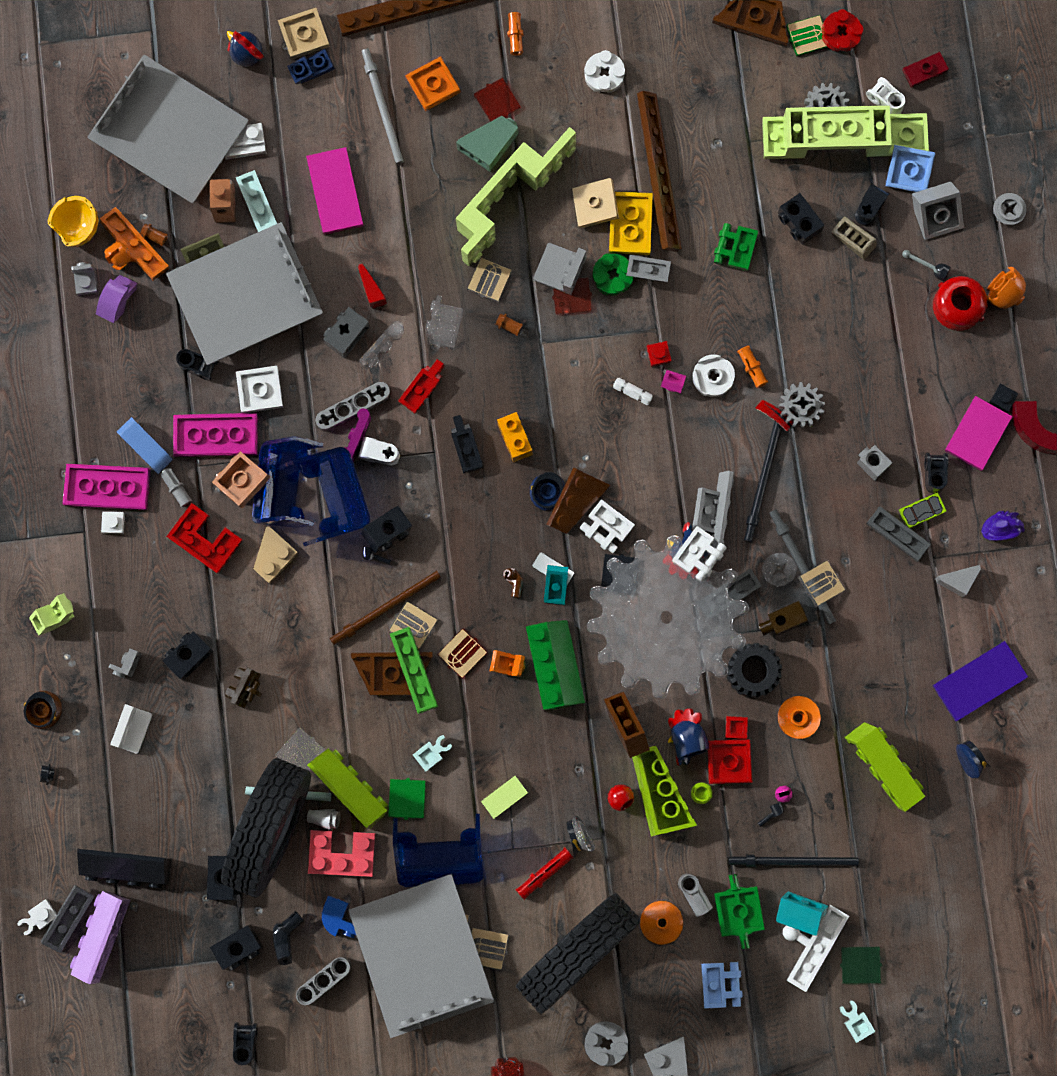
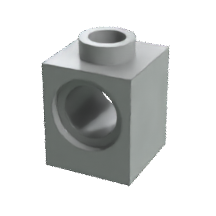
[857,445,892,481]

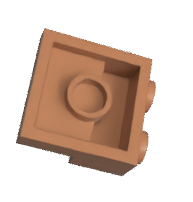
[212,451,270,508]

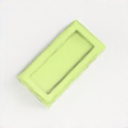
[481,776,528,819]

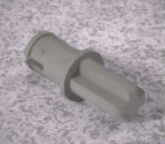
[161,468,193,508]

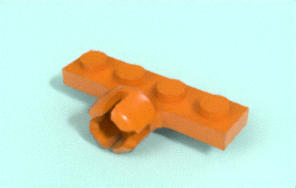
[100,207,169,281]

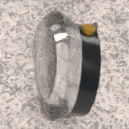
[566,815,595,858]

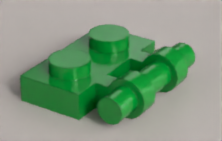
[714,223,758,271]

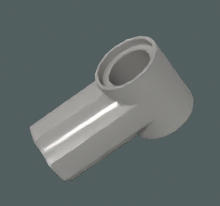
[678,873,713,917]

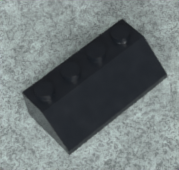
[77,849,172,888]

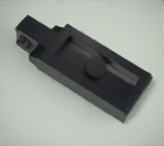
[451,415,484,474]

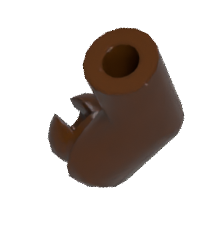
[503,568,524,598]

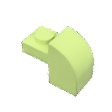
[29,593,74,636]

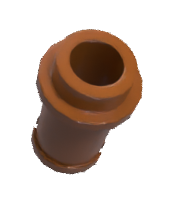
[140,224,168,246]
[495,313,523,336]

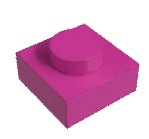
[661,370,686,393]

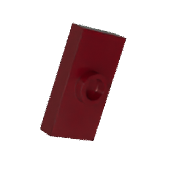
[902,52,949,88]

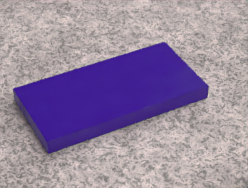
[932,641,1028,722]

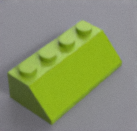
[307,748,389,829]

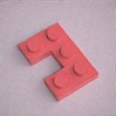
[308,830,375,877]

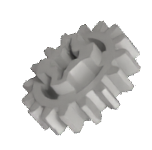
[804,83,849,107]
[778,382,825,429]

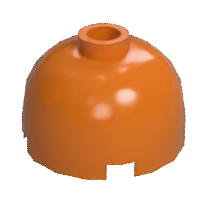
[987,267,1026,309]

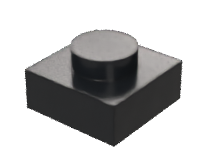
[989,383,1018,413]

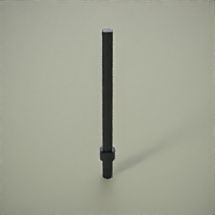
[744,421,782,543]
[728,854,859,868]

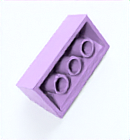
[70,891,130,984]

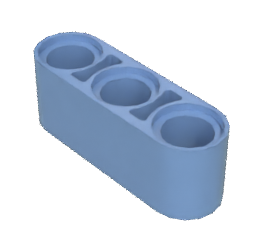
[116,417,173,474]

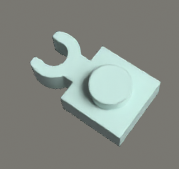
[413,735,452,772]
[840,1000,875,1043]

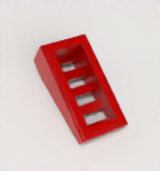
[358,264,387,308]

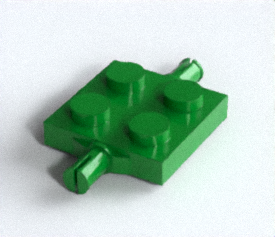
[714,874,765,949]

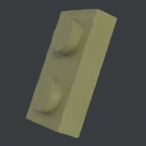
[181,233,225,264]

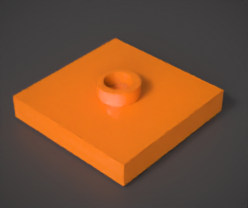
[405,56,461,112]

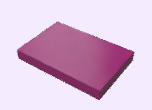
[944,396,1012,471]

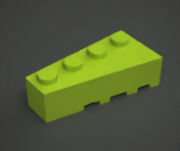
[844,722,925,812]
[632,746,697,836]

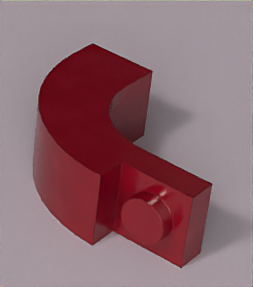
[1011,401,1057,454]

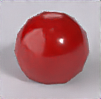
[608,784,634,811]

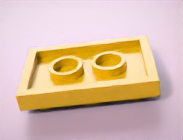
[609,192,653,255]

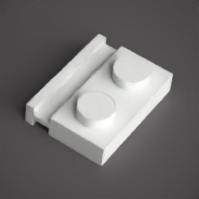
[225,123,266,160]

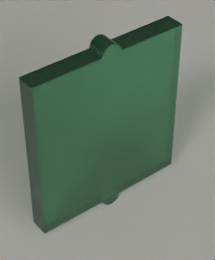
[840,947,882,984]

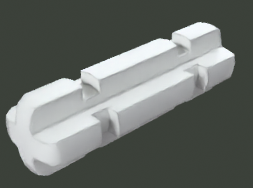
[613,378,653,405]

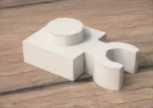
[17,899,57,935]

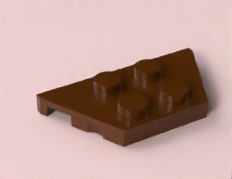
[712,0,788,46]
[351,652,433,696]

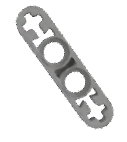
[315,382,390,431]

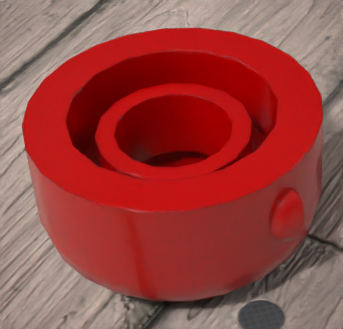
[933,276,987,331]

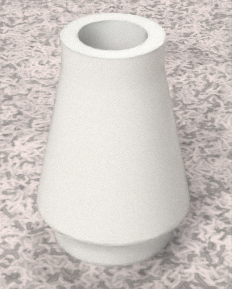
[307,809,340,830]

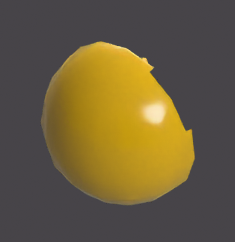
[48,196,99,248]

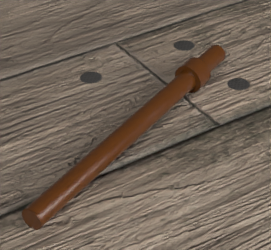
[329,571,441,645]

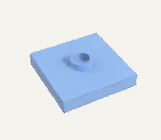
[885,145,935,192]

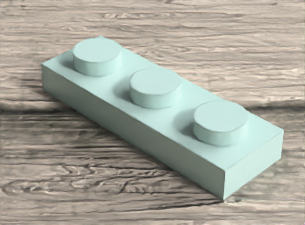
[236,170,277,232]

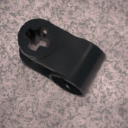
[855,183,889,225]
[176,349,219,381]
[924,452,949,494]
[233,1022,258,1066]

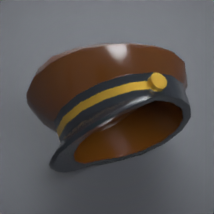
[23,691,62,729]

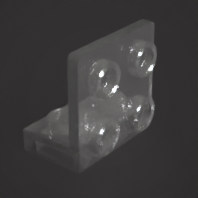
[425,295,464,350]

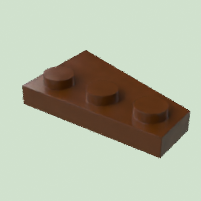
[546,467,610,534]

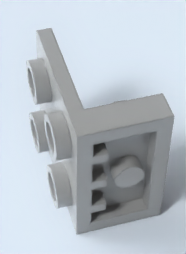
[533,243,586,295]

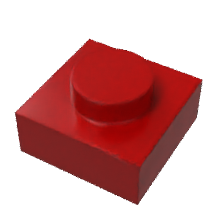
[646,341,672,367]
[725,716,748,739]

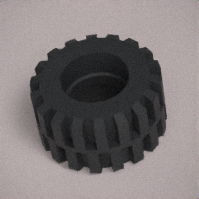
[727,643,782,698]

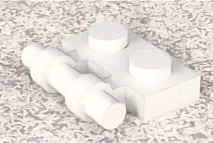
[580,499,635,553]
[672,526,727,582]

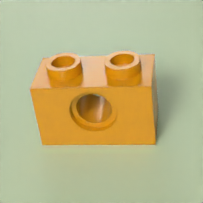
[497,412,533,463]

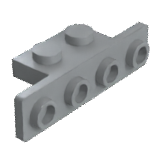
[692,471,734,549]

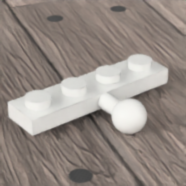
[783,905,849,992]

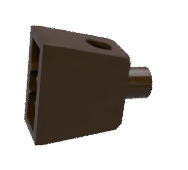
[758,601,809,636]

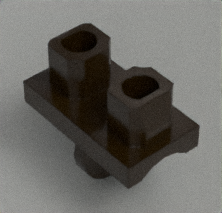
[225,667,263,708]

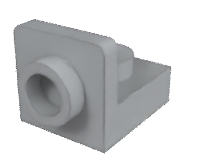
[71,262,98,296]
[108,649,142,679]

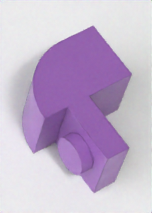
[96,275,138,323]

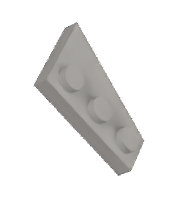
[644,1036,688,1076]

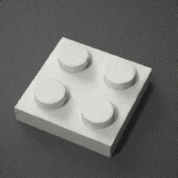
[236,366,283,413]

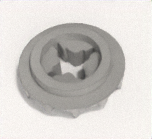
[993,193,1026,226]

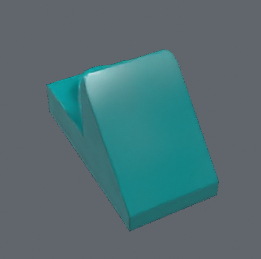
[544,565,569,605]

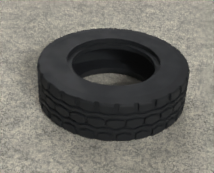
[221,758,311,898]
[516,893,641,1014]

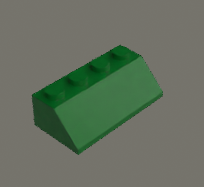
[526,620,585,712]

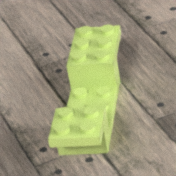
[762,105,929,159]
[456,127,576,266]

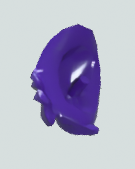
[981,510,1025,540]

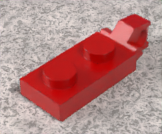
[398,359,445,414]

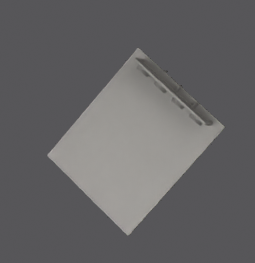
[88,55,249,204]
[166,222,323,365]
[349,874,494,1038]

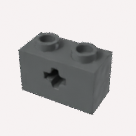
[323,307,370,359]

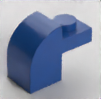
[322,896,356,938]

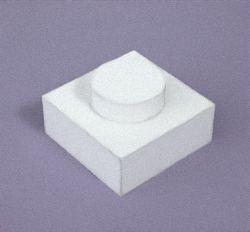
[101,512,125,534]

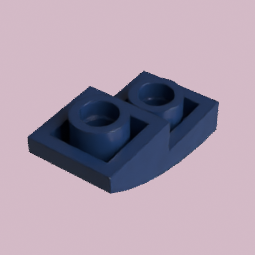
[287,49,335,85]

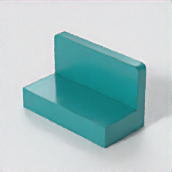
[776,891,828,936]

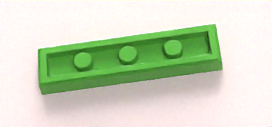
[390,627,438,714]

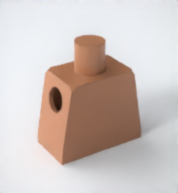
[210,179,236,223]

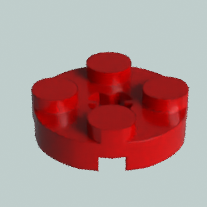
[821,9,863,52]

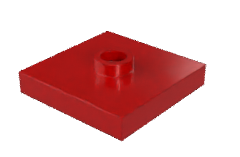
[707,739,752,784]

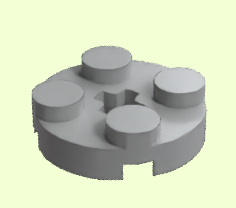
[585,1021,628,1066]

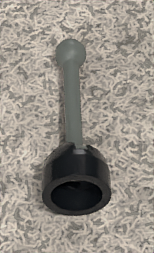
[902,250,951,282]

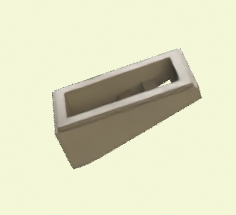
[831,216,877,260]

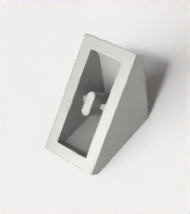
[935,565,981,597]

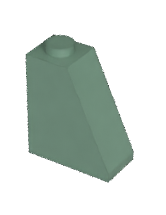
[456,116,519,172]

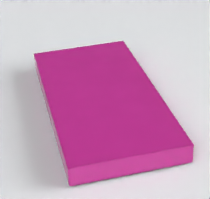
[306,147,364,235]
[173,413,258,457]
[63,464,151,510]

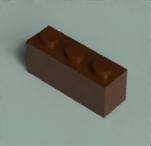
[604,691,650,758]

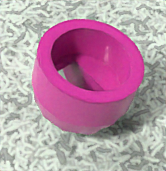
[775,785,793,803]

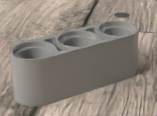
[296,957,352,1005]

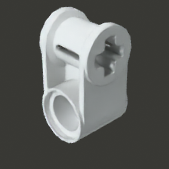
[866,77,905,114]
[358,437,400,466]

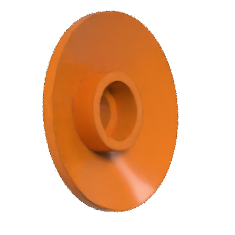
[778,696,821,739]
[640,901,683,945]

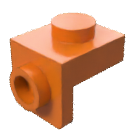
[490,650,525,677]

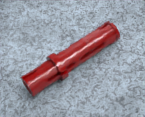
[515,848,573,900]

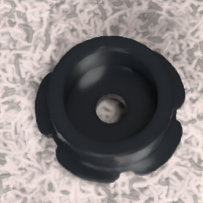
[40,764,55,785]

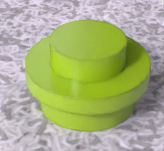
[691,783,712,804]

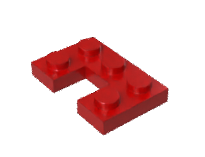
[166,503,243,574]

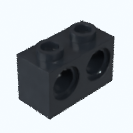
[778,193,824,245]

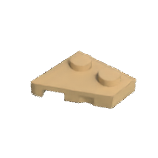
[253,525,298,584]

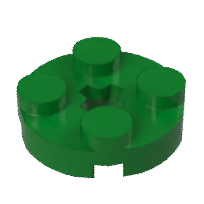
[592,254,634,296]

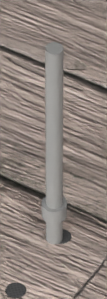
[361,48,404,164]

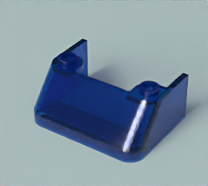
[252,436,323,528]
[279,447,370,547]
[393,813,484,887]

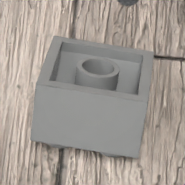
[912,182,964,240]

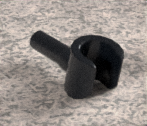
[363,547,391,565]
[758,802,784,827]

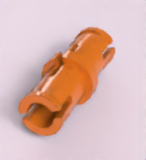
[507,12,524,56]
[737,346,768,388]

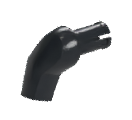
[273,910,304,965]

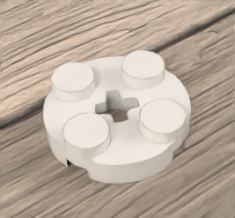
[584,50,625,93]
[693,355,735,397]

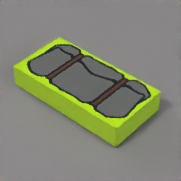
[899,492,946,528]

